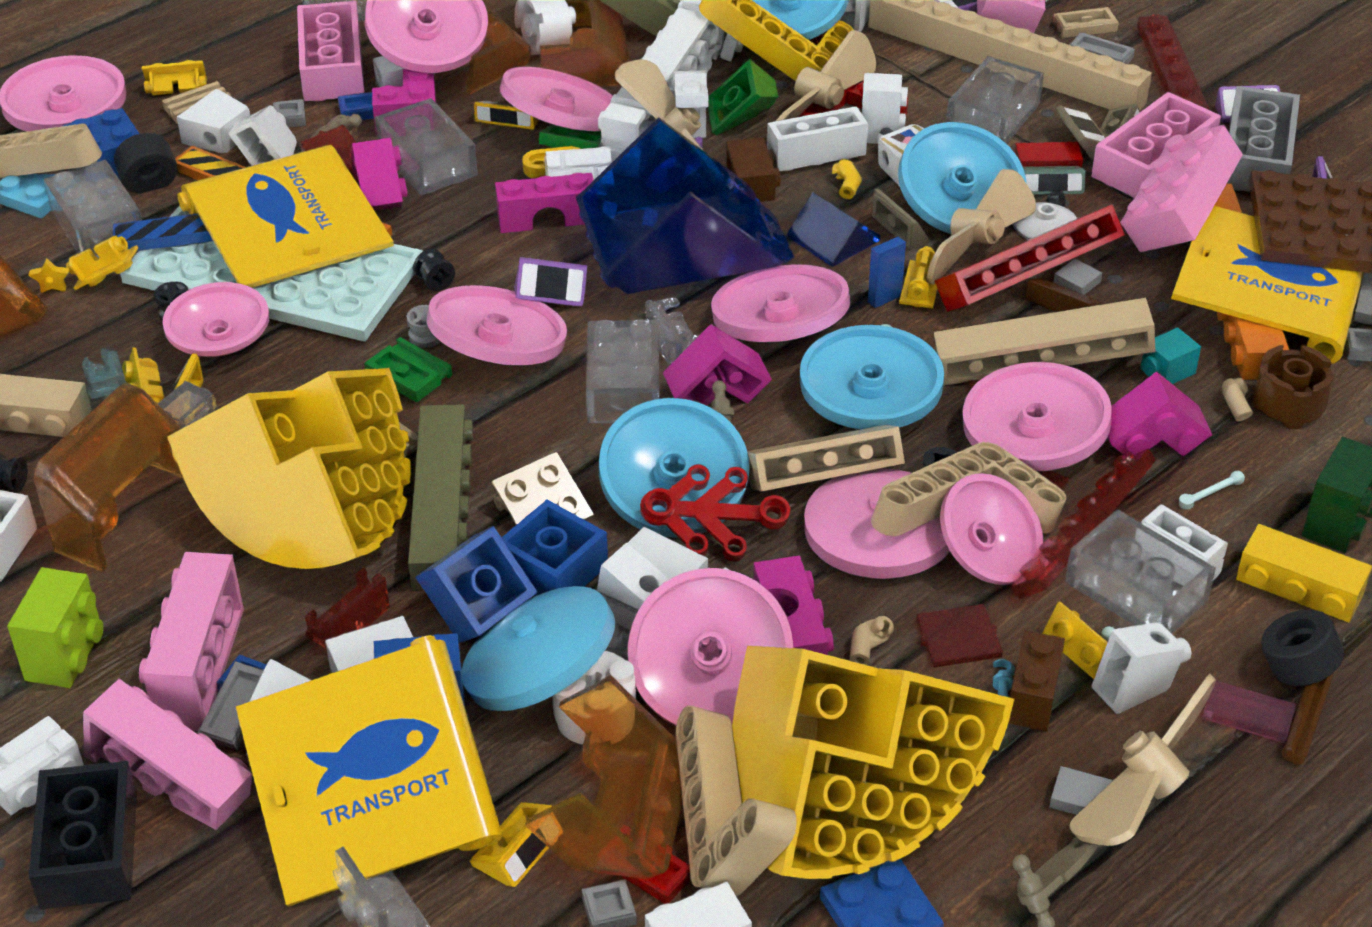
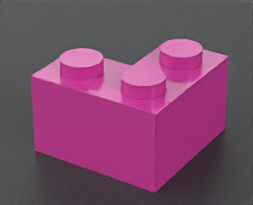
[372,69,438,137]
[350,138,407,211]
[663,324,772,406]
[1108,372,1212,461]

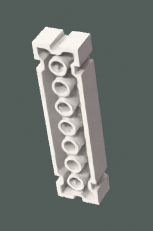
[598,0,724,177]

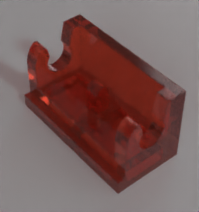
[305,568,390,649]

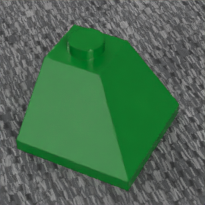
[708,59,779,136]

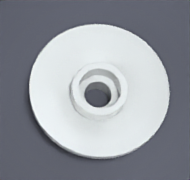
[1013,202,1077,240]

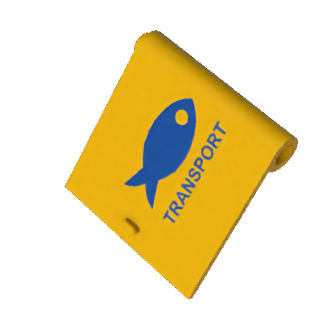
[177,145,394,288]
[1171,206,1364,364]
[236,635,503,906]

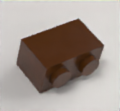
[726,137,781,204]
[1008,630,1065,732]

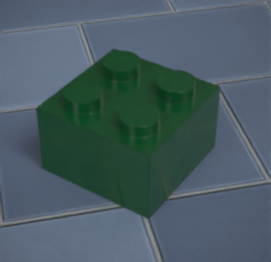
[1301,436,1372,553]

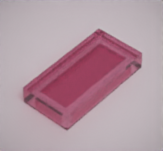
[1202,681,1296,743]

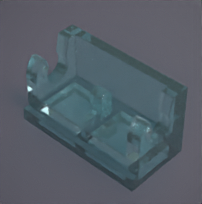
[82,346,128,399]

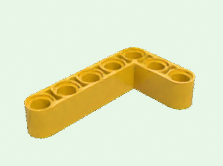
[699,0,853,81]

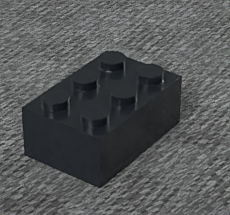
[29,761,137,910]

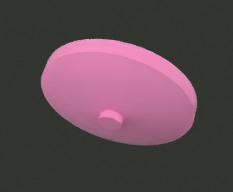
[365,0,488,73]
[0,55,127,132]
[500,67,613,131]
[711,265,850,342]
[427,285,567,365]
[963,362,1111,471]
[804,468,950,579]
[628,568,793,726]

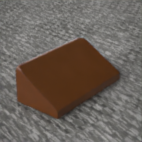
[1025,278,1102,312]

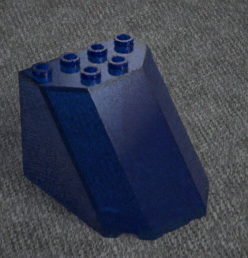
[576,117,795,294]

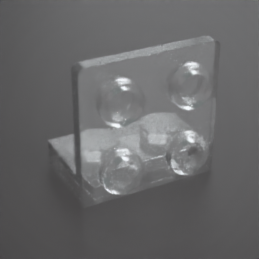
[333,847,431,927]

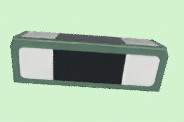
[1023,166,1085,194]

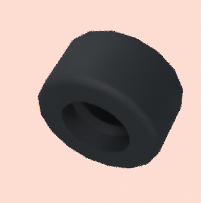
[113,133,178,194]
[1261,609,1344,686]

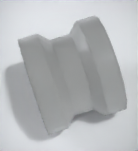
[406,305,441,348]

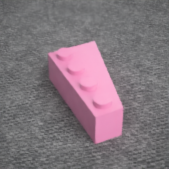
[83,679,252,830]

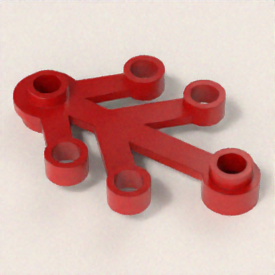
[640,464,790,562]

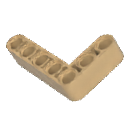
[0,124,102,178]
[871,442,1066,536]
[676,705,797,896]

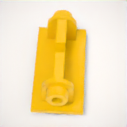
[142,60,207,96]
[66,236,138,290]
[899,246,938,308]
[121,347,165,420]
[1042,602,1108,679]

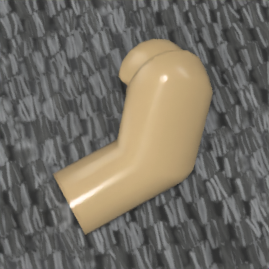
[1222,378,1253,421]
[849,616,894,665]

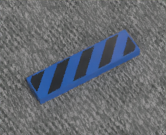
[113,214,213,251]

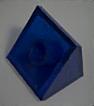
[788,192,881,267]

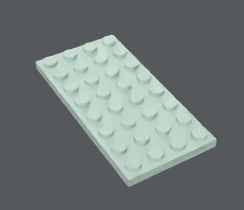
[120,206,423,342]

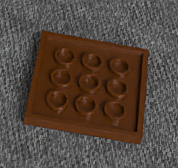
[1248,170,1372,273]

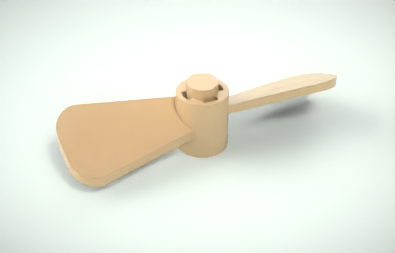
[764,30,876,142]
[615,59,732,200]
[926,169,1036,285]
[1070,673,1216,846]

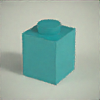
[1140,327,1201,384]

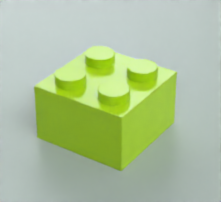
[7,567,103,688]

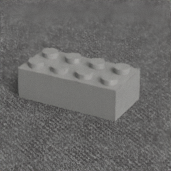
[1227,86,1300,192]

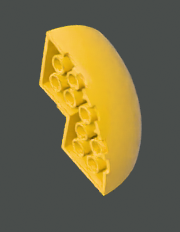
[167,368,411,569]
[732,645,1014,879]

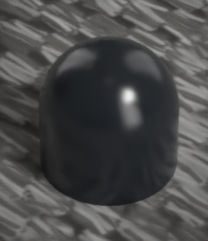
[1047,191,1066,207]

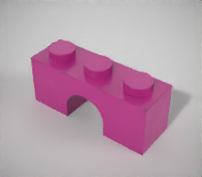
[495,173,598,233]
[753,556,834,655]

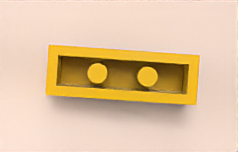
[1236,524,1372,623]

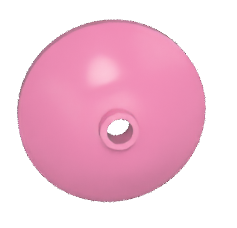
[163,282,269,357]
[940,474,1043,585]

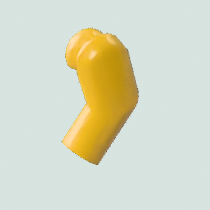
[832,159,862,200]

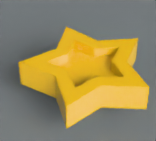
[29,258,69,293]

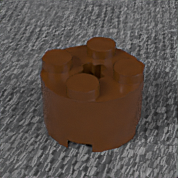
[1253,345,1335,429]

